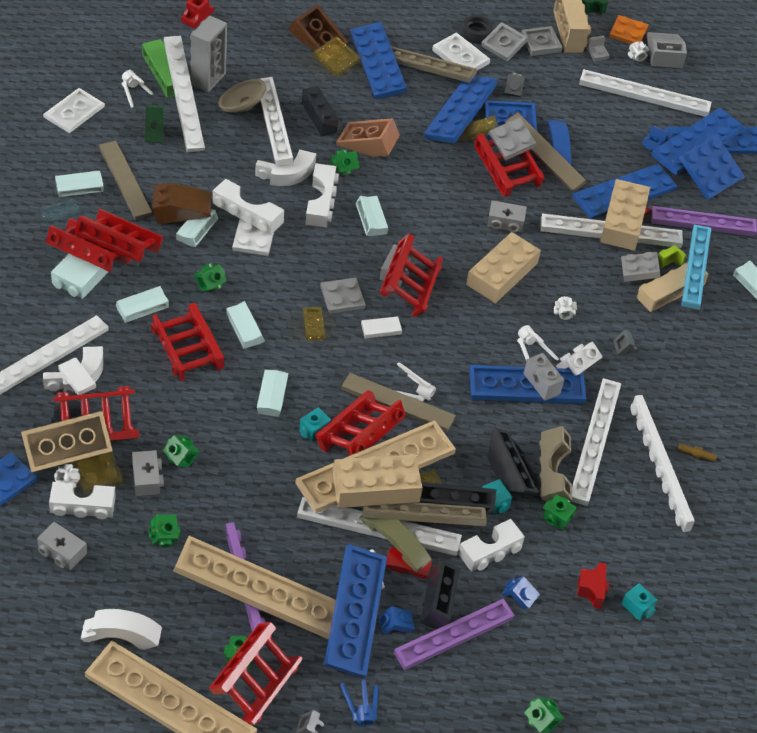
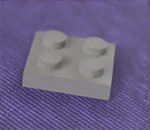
[482,22,527,62]
[521,26,562,56]
[489,117,536,160]
[621,252,661,282]
[320,278,366,314]

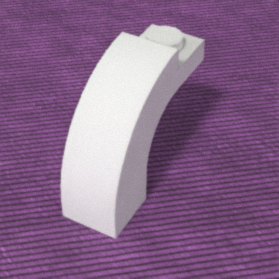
[255,150,316,186]
[43,346,103,393]
[81,609,162,650]

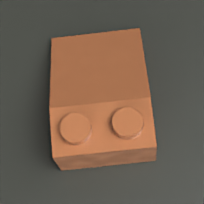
[336,118,400,157]

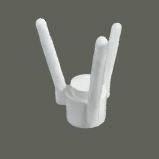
[122,70,153,107]
[517,325,559,361]
[394,363,436,402]

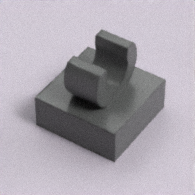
[613,330,637,356]
[295,710,324,733]

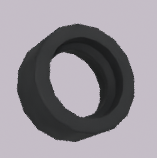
[462,15,493,44]

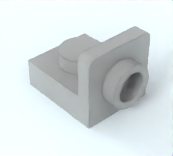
[587,36,610,61]

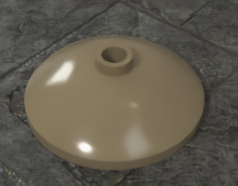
[218,79,266,113]

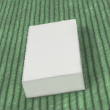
[361,317,402,338]
[58,357,96,395]

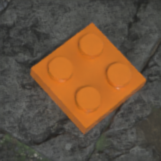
[609,15,649,44]

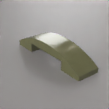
[359,515,431,572]

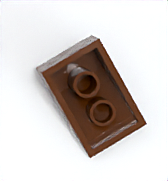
[288,4,348,59]
[152,183,212,225]

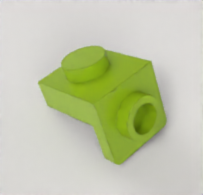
[658,245,687,268]

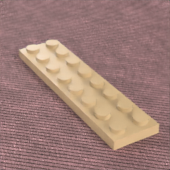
[296,420,456,514]
[173,536,336,639]
[85,641,257,733]

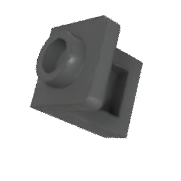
[504,73,525,97]

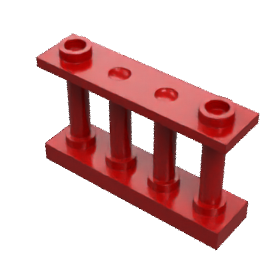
[474,133,544,197]
[74,209,163,262]
[45,218,131,272]
[379,234,443,317]
[150,303,224,381]
[53,386,139,441]
[315,390,406,456]
[209,622,303,725]

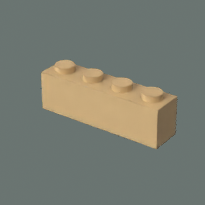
[637,263,709,312]

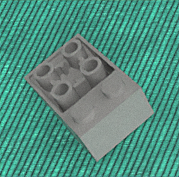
[647,32,687,68]

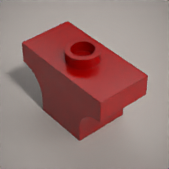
[181,0,214,28]
[577,563,609,609]

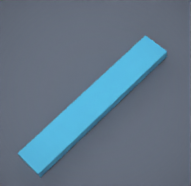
[681,224,712,310]

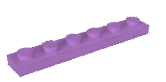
[651,206,757,237]
[225,522,265,631]
[394,599,514,670]

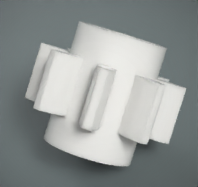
[628,41,649,62]
[554,297,577,320]
[54,464,80,488]

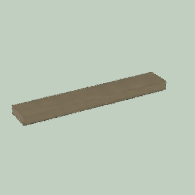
[391,46,477,83]
[505,112,586,192]
[99,141,152,220]
[341,373,456,432]
[362,502,487,526]

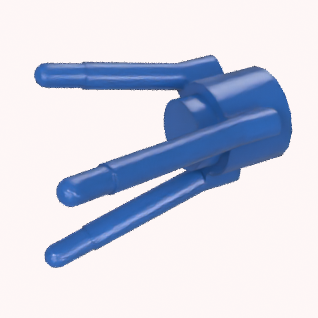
[340,679,379,726]

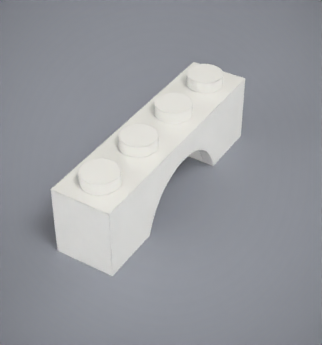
[305,163,339,227]
[213,179,284,235]

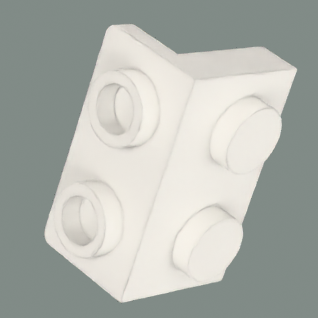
[556,341,602,376]

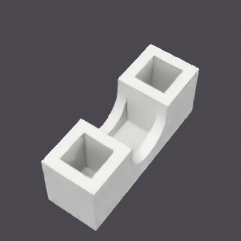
[49,482,115,519]
[458,519,525,572]

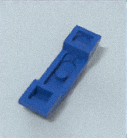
[547,120,571,165]

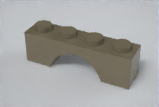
[539,426,572,502]

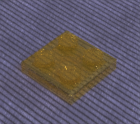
[313,36,360,77]
[73,451,124,494]

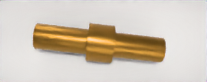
[677,443,717,462]

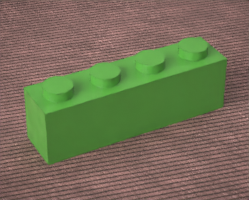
[142,39,175,98]

